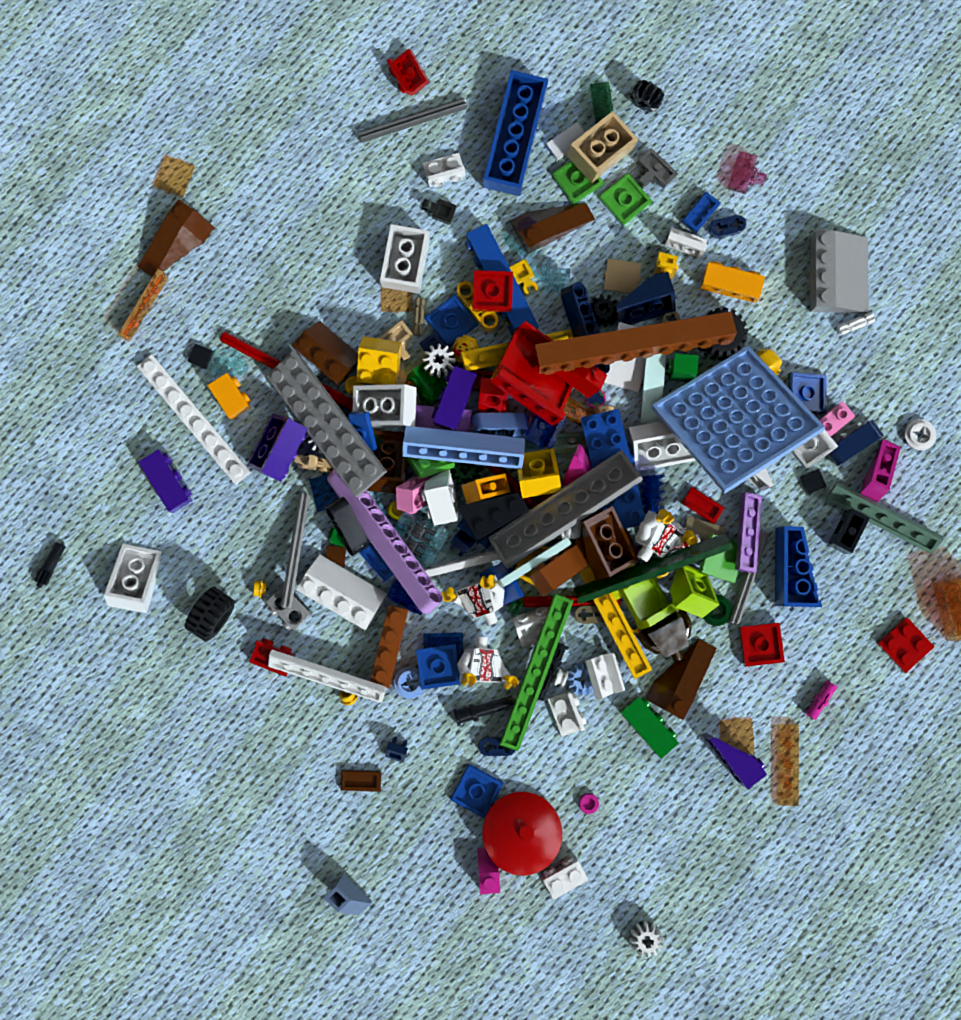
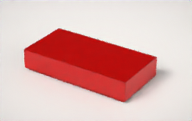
[680,487,725,524]

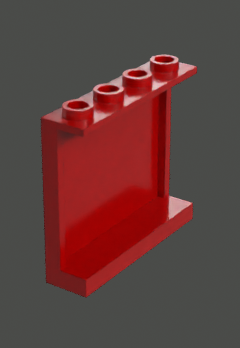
[489,321,573,426]

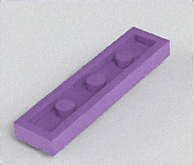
[735,492,762,573]

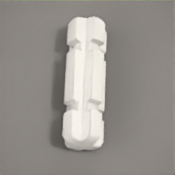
[837,312,875,335]

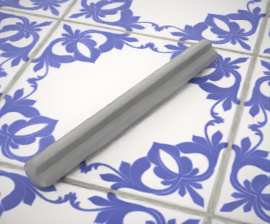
[729,531,769,625]

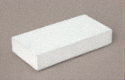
[546,122,585,161]

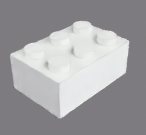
[380,224,430,294]
[352,384,417,427]

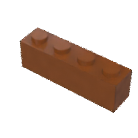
[529,536,589,597]
[370,605,409,688]

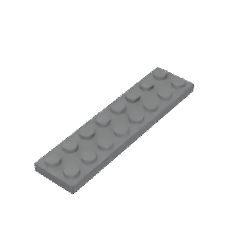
[267,350,387,497]
[488,450,643,569]

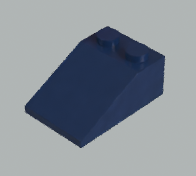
[616,272,676,325]

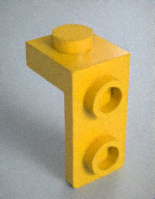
[653,252,678,280]

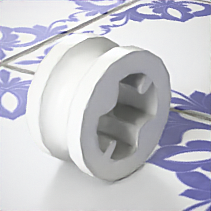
[554,668,569,688]

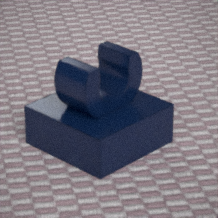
[450,530,476,556]
[385,737,408,763]

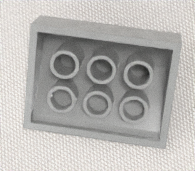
[810,230,869,313]

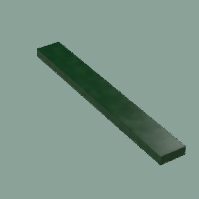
[573,533,733,604]

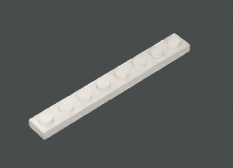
[137,354,251,485]

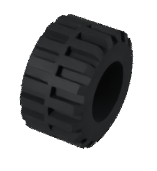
[698,307,748,361]
[185,587,235,642]

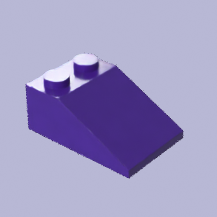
[703,733,767,789]

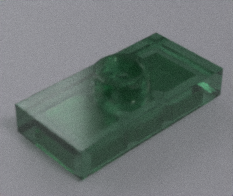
[590,82,614,123]

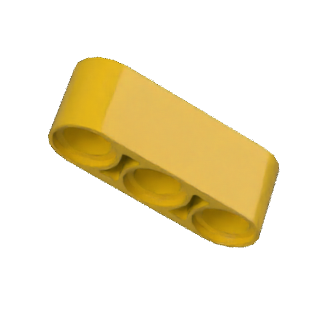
[457,281,498,333]

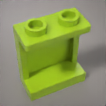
[619,577,678,630]

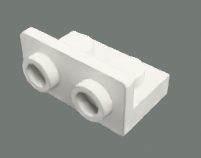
[422,153,466,187]
[664,227,708,259]
[513,607,549,647]
[585,652,625,699]
[547,691,587,737]
[542,857,589,900]

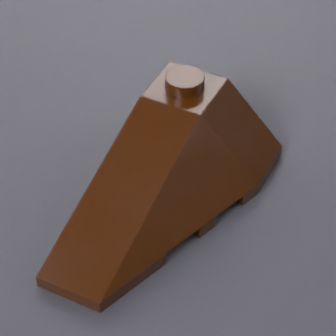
[138,199,215,277]
[510,203,595,255]
[645,639,717,720]

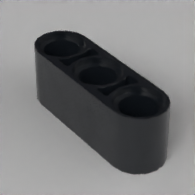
[325,497,370,556]

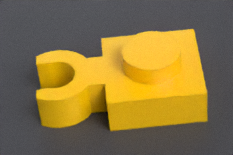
[509,259,538,296]

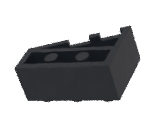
[457,493,529,541]

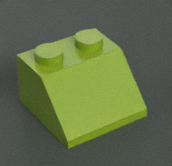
[670,565,719,618]

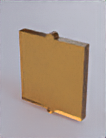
[154,155,195,197]
[381,286,413,314]
[719,717,755,754]

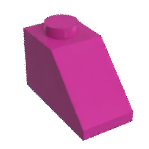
[562,444,592,486]
[477,848,500,894]

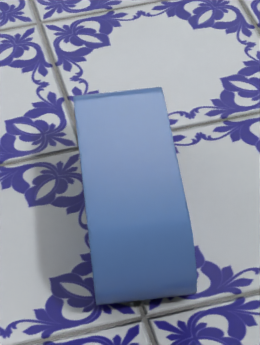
[472,413,530,438]

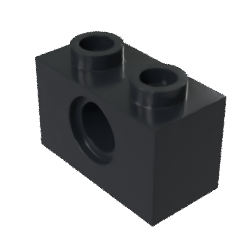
[828,509,870,554]

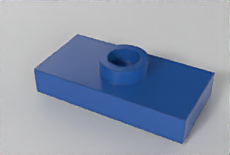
[681,191,721,234]
[348,412,377,451]

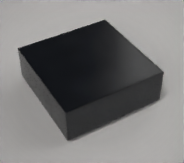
[188,344,214,370]
[800,469,827,495]

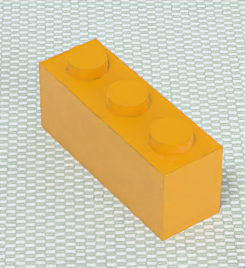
[700,261,765,303]

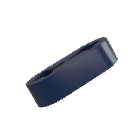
[709,215,746,239]
[478,737,516,756]

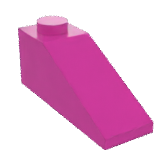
[860,439,901,502]

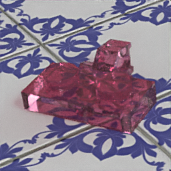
[727,151,767,194]

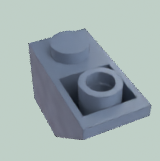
[324,873,372,915]

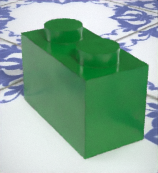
[665,354,699,382]

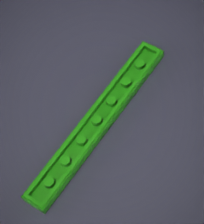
[499,593,574,751]

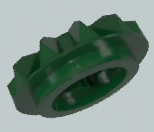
[703,594,732,626]

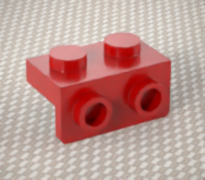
[387,48,430,96]
[249,638,296,677]

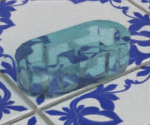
[211,357,249,376]

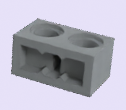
[266,585,313,631]

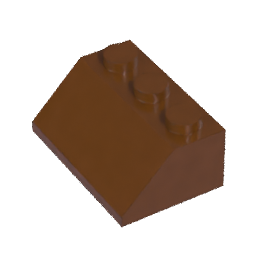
[292,321,358,388]

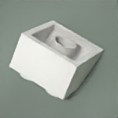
[422,469,459,526]

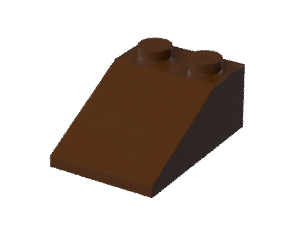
[367,430,408,494]
[581,506,639,580]

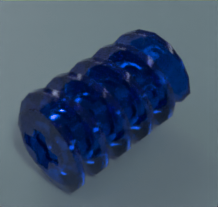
[640,474,666,515]

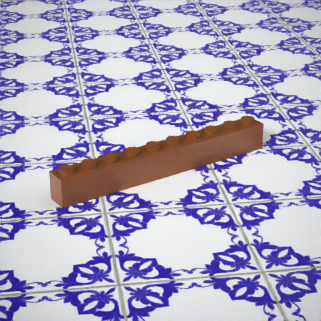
[534,311,737,375]

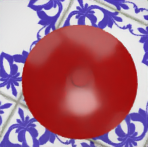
[482,792,562,876]

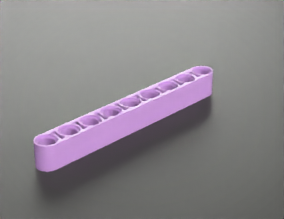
[327,469,443,614]

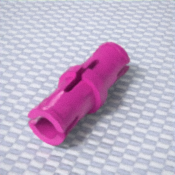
[805,680,838,721]

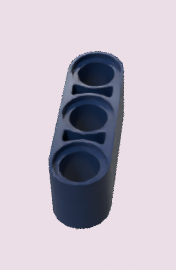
[828,419,884,466]

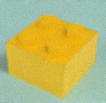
[357,336,402,385]
[517,448,561,498]

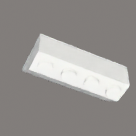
[628,421,696,471]
[296,554,388,630]

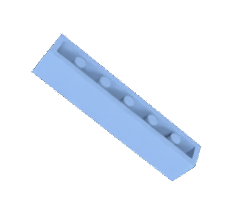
[403,426,525,469]

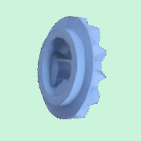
[567,663,594,695]
[394,667,424,699]

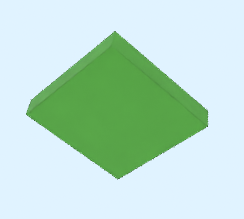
[551,161,605,205]
[598,173,653,226]
[699,534,738,583]

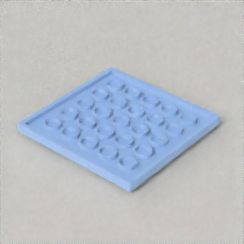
[652,346,825,494]

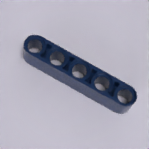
[561,282,610,374]

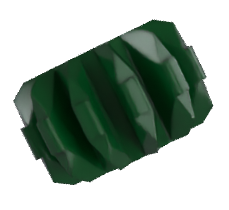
[450,462,482,485]

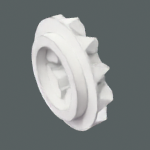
[904,419,936,450]

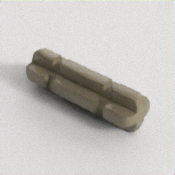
[412,297,425,336]

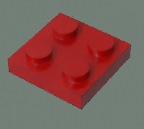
[473,270,513,312]
[877,617,935,673]
[739,623,785,667]

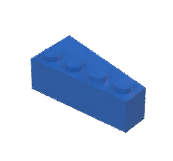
[775,526,822,607]

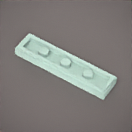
[640,354,666,424]
[497,537,571,587]

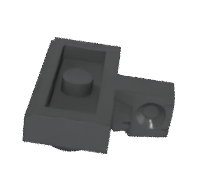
[637,148,678,189]

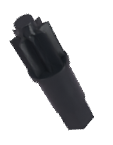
[35,542,66,588]

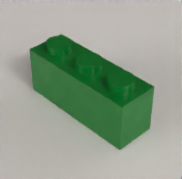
[619,696,679,759]

